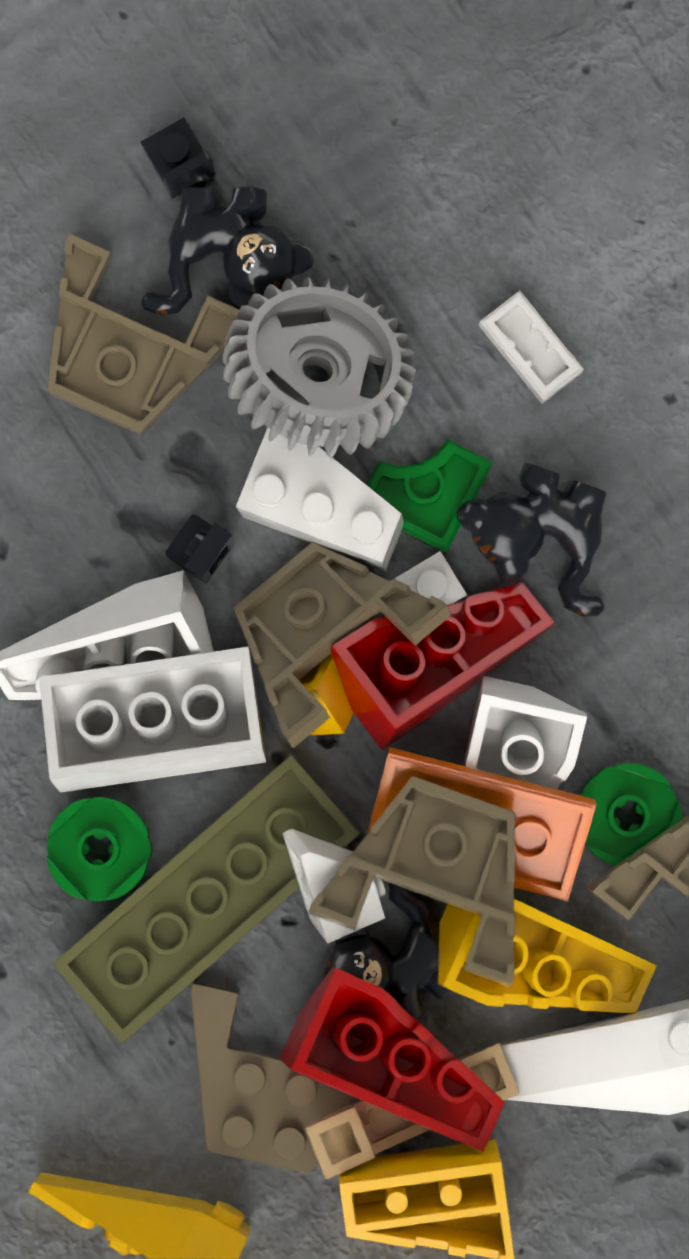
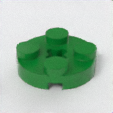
[579,763,682,866]
[46,797,153,902]

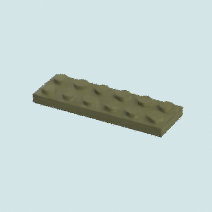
[53,755,360,1044]

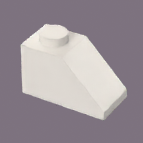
[283,829,386,944]

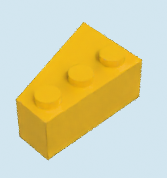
[339,1139,515,1259]

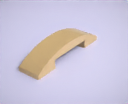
[304,1043,519,1179]

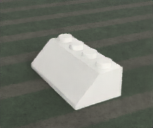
[39,647,267,793]

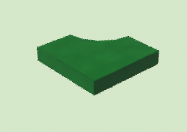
[366,439,494,554]

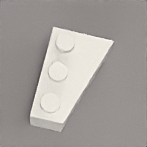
[236,427,404,571]

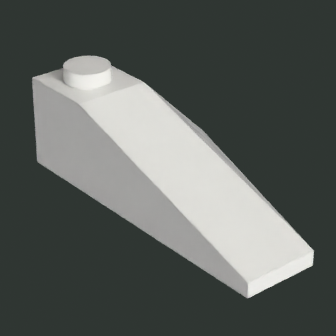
[500,999,689,1115]

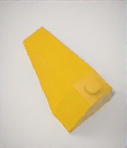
[438,899,657,1013]
[28,1172,251,1259]

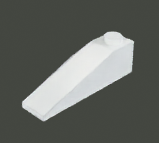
[0,570,214,700]
[463,676,587,789]

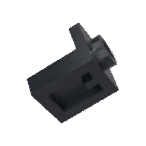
[141,117,216,199]
[165,514,236,584]

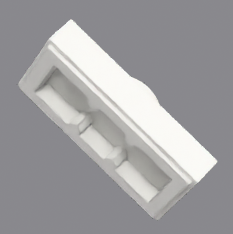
[479,290,584,404]

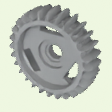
[222,276,416,458]

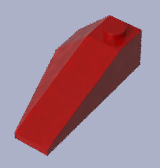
[330,583,555,750]
[279,967,505,1152]

